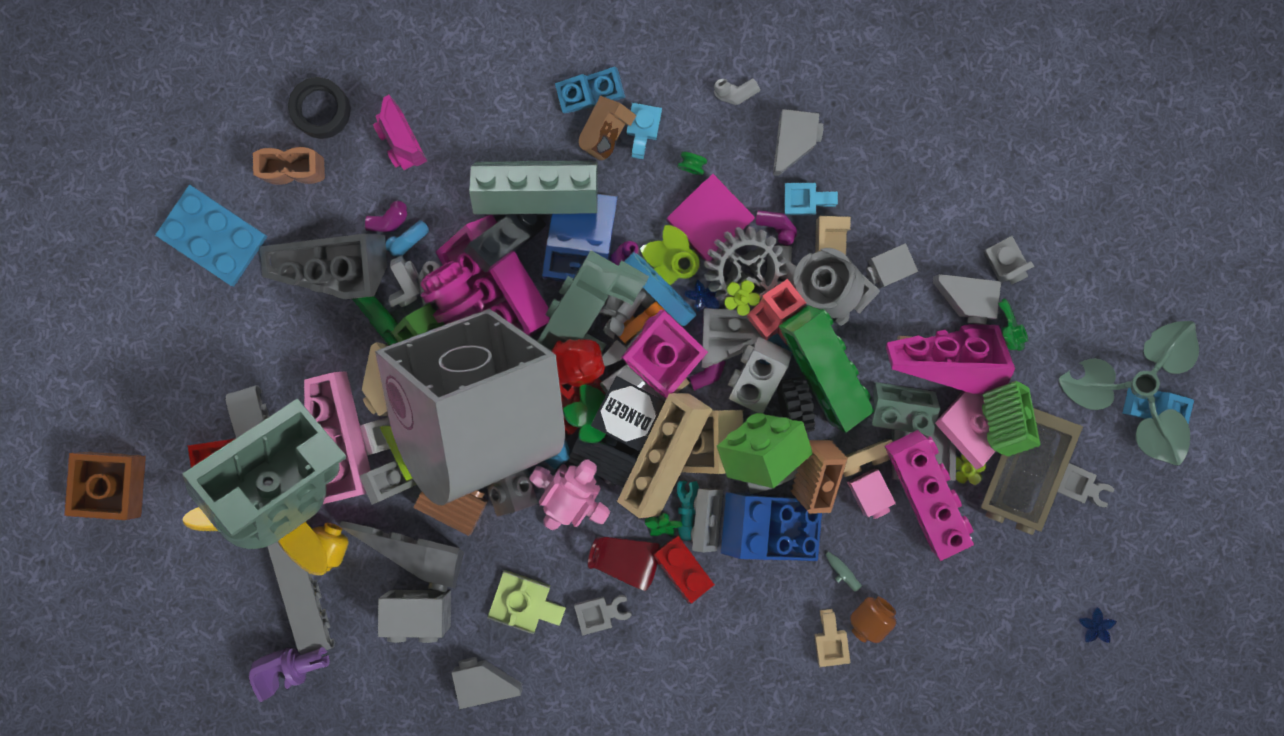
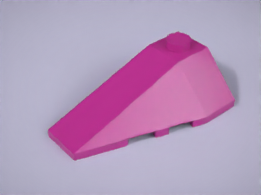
[886,324,1015,394]

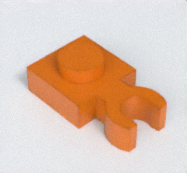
[617,301,665,344]

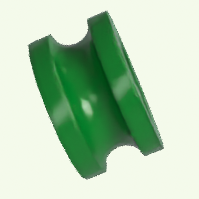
[677,152,708,176]

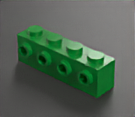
[779,305,874,433]

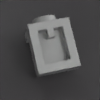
[983,236,1034,285]

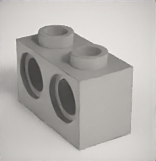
[728,336,792,413]

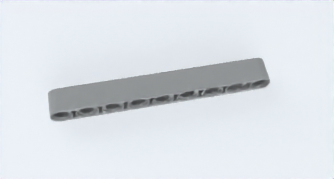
[226,385,335,655]

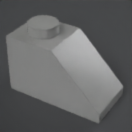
[773,109,823,176]
[933,274,1001,325]
[452,657,523,709]

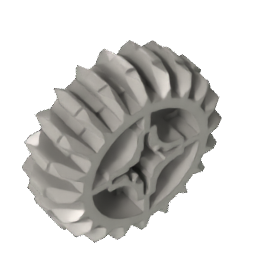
[704,226,787,310]

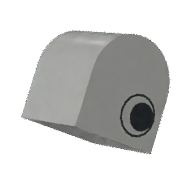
[375,309,565,506]

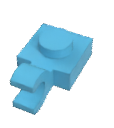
[627,103,662,159]
[784,183,838,215]

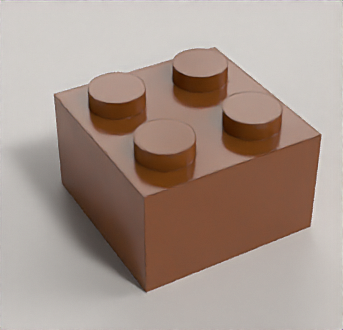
[64,452,146,520]

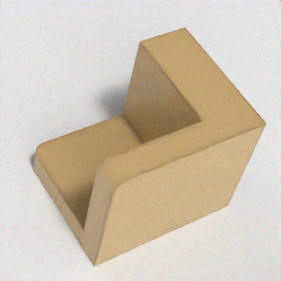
[815,216,851,255]

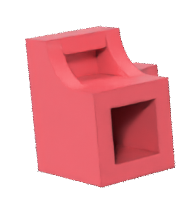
[747,279,806,345]

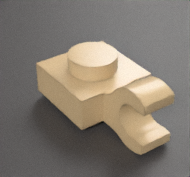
[814,609,850,667]

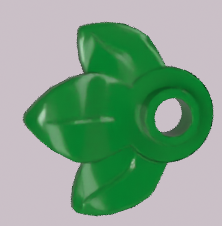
[998,298,1028,351]
[563,384,606,443]

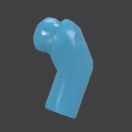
[386,220,429,257]

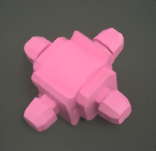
[529,460,610,530]

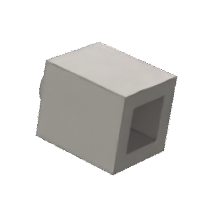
[866,243,918,289]

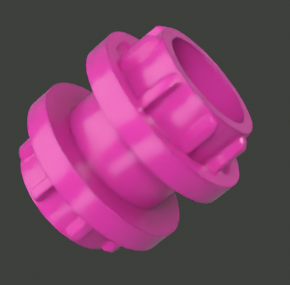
[420,261,484,325]

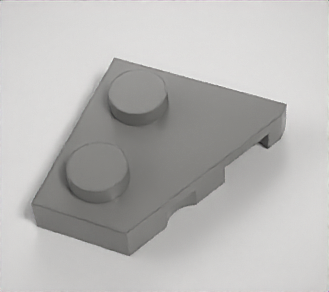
[701,308,762,368]

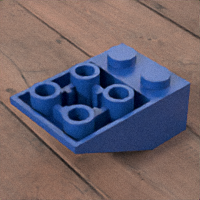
[542,194,618,282]
[721,492,822,561]

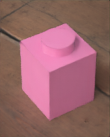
[847,469,896,519]

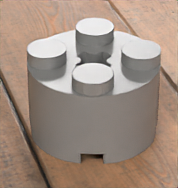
[793,248,865,318]

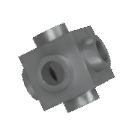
[487,469,538,517]

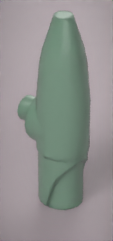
[825,552,862,592]

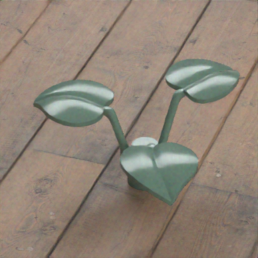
[1059,321,1199,466]

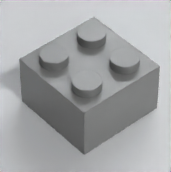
[378,590,451,643]

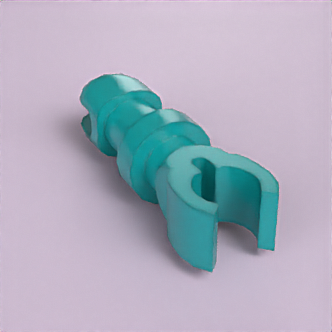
[677,480,699,541]

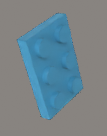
[155,185,268,287]

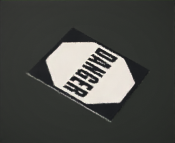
[590,376,665,452]

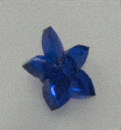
[684,280,720,311]
[1079,607,1117,643]

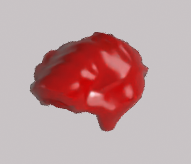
[551,339,605,387]

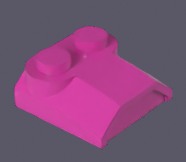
[373,95,427,170]
[621,310,708,399]

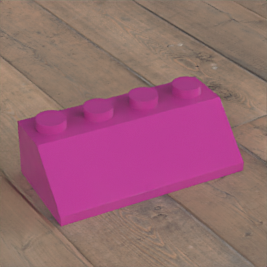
[435,215,550,337]

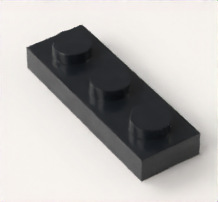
[464,214,546,273]

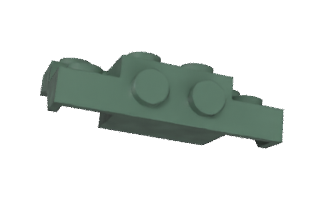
[537,250,649,353]

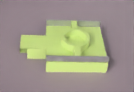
[487,570,566,634]

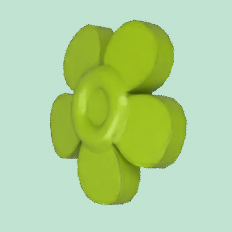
[724,280,760,316]
[956,454,986,485]

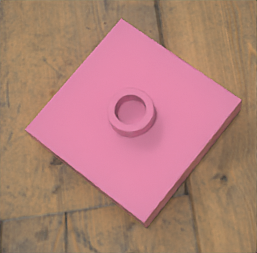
[935,391,995,470]

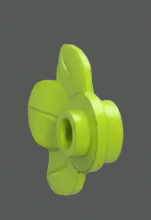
[641,225,700,285]

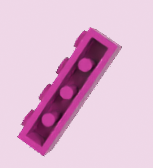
[884,430,974,561]

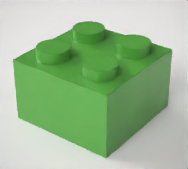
[716,413,813,489]

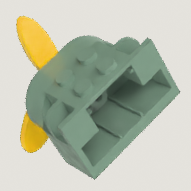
[182,399,346,575]

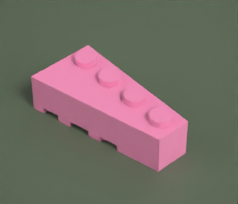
[304,371,371,504]

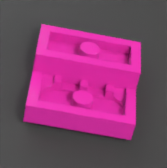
[666,174,755,261]

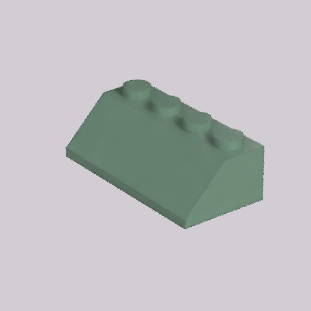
[469,161,598,214]

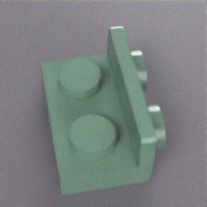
[872,382,940,435]

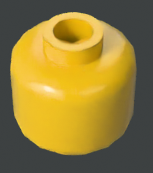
[312,523,349,571]

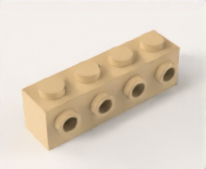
[617,393,712,518]

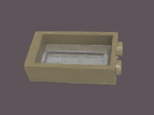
[981,408,1083,535]

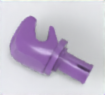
[249,647,329,702]

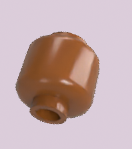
[850,596,897,643]

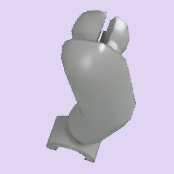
[603,288,655,339]

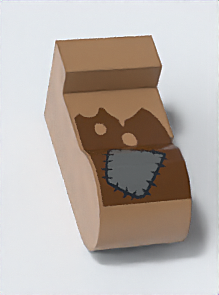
[579,96,637,161]

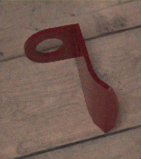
[588,536,660,591]

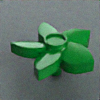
[645,513,682,537]

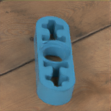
[624,252,696,326]

